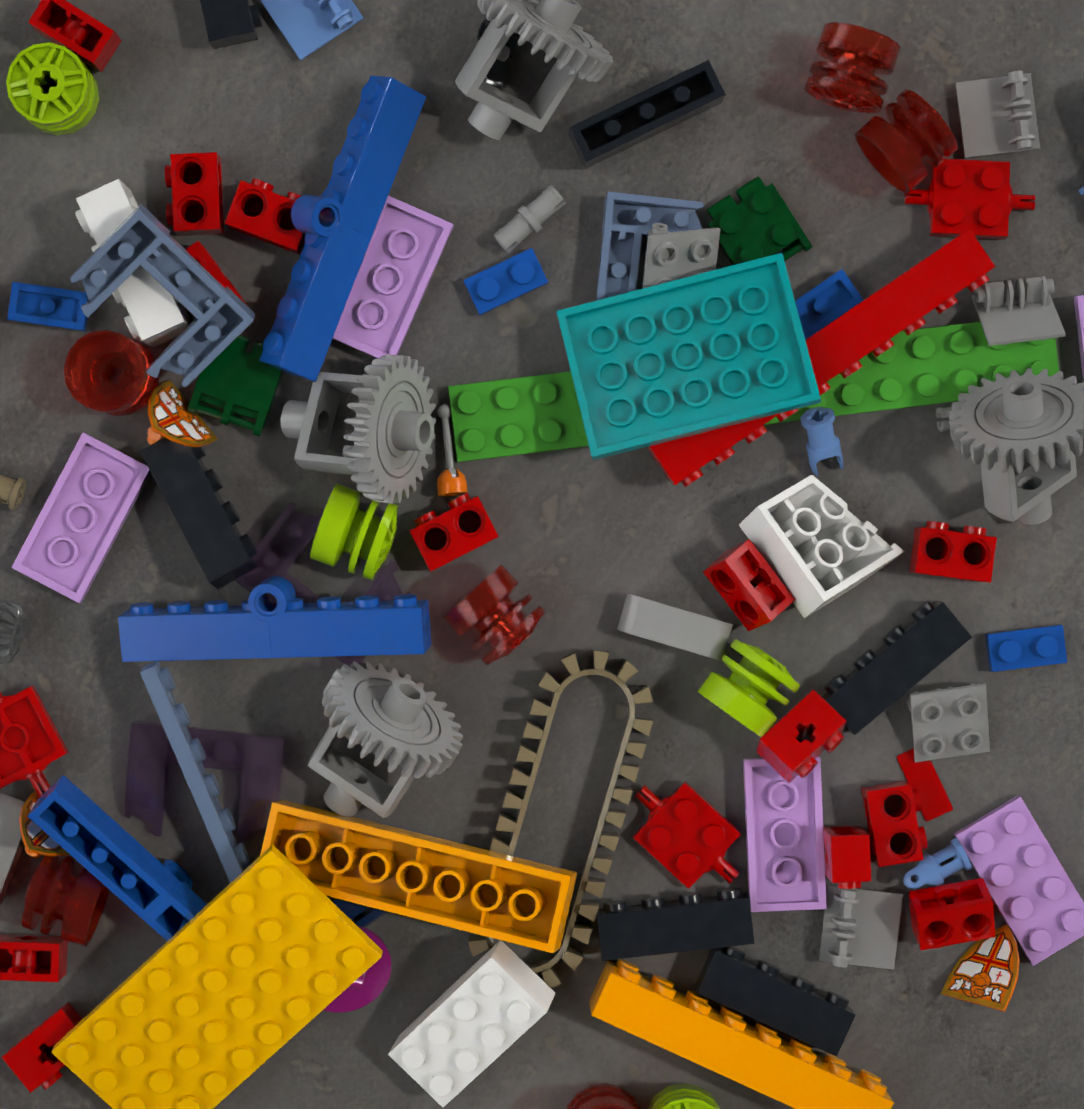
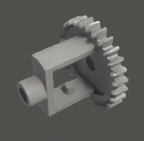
[455,0,613,140]
[281,355,436,504]
[949,368,1084,525]
[308,661,463,818]

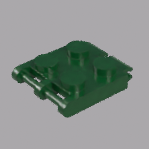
[707,176,812,265]
[187,335,283,437]

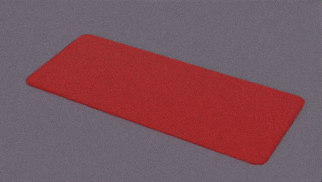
[897,748,953,821]

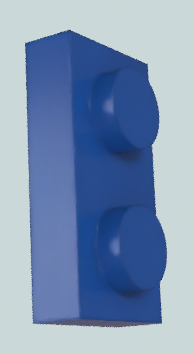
[463,248,548,316]
[795,269,863,340]
[7,282,89,332]
[985,624,1068,672]

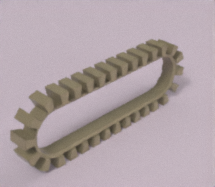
[468,649,653,988]

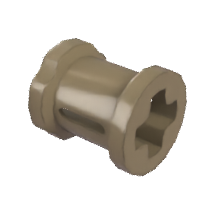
[0,475,27,511]

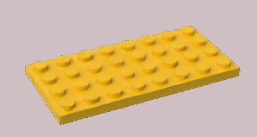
[51,845,383,1109]

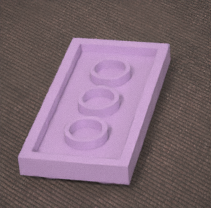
[332,195,454,358]
[11,432,151,603]
[743,756,827,912]
[953,795,1084,966]

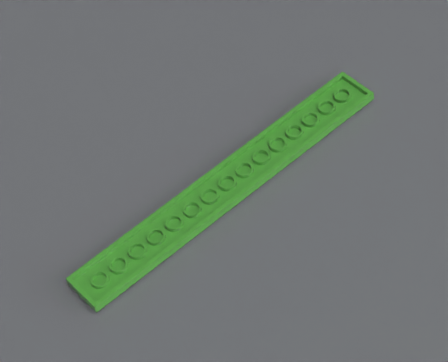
[448,322,1059,462]

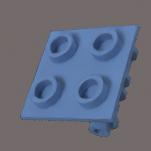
[260,0,364,61]

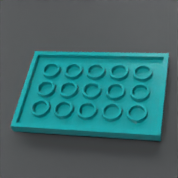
[556,253,821,460]

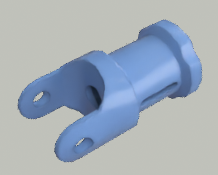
[800,407,843,477]
[903,838,972,890]

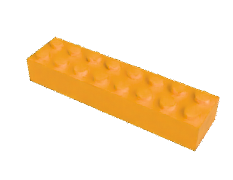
[260,800,577,953]
[589,959,894,1109]

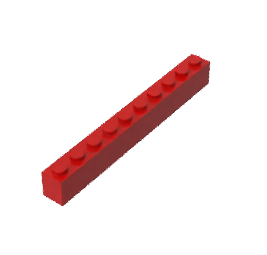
[647,228,996,487]

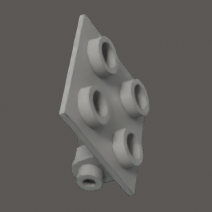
[955,71,1040,159]
[642,223,721,289]
[972,275,1066,346]
[906,683,990,762]
[819,885,903,970]

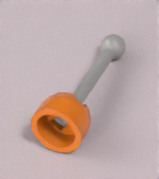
[437,404,468,497]

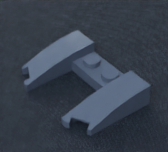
[595,192,704,301]
[70,204,255,387]

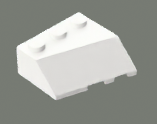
[739,475,905,619]

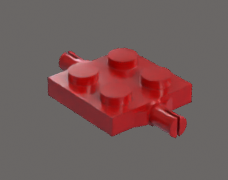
[904,158,1036,240]
[0,685,69,798]
[633,781,741,889]

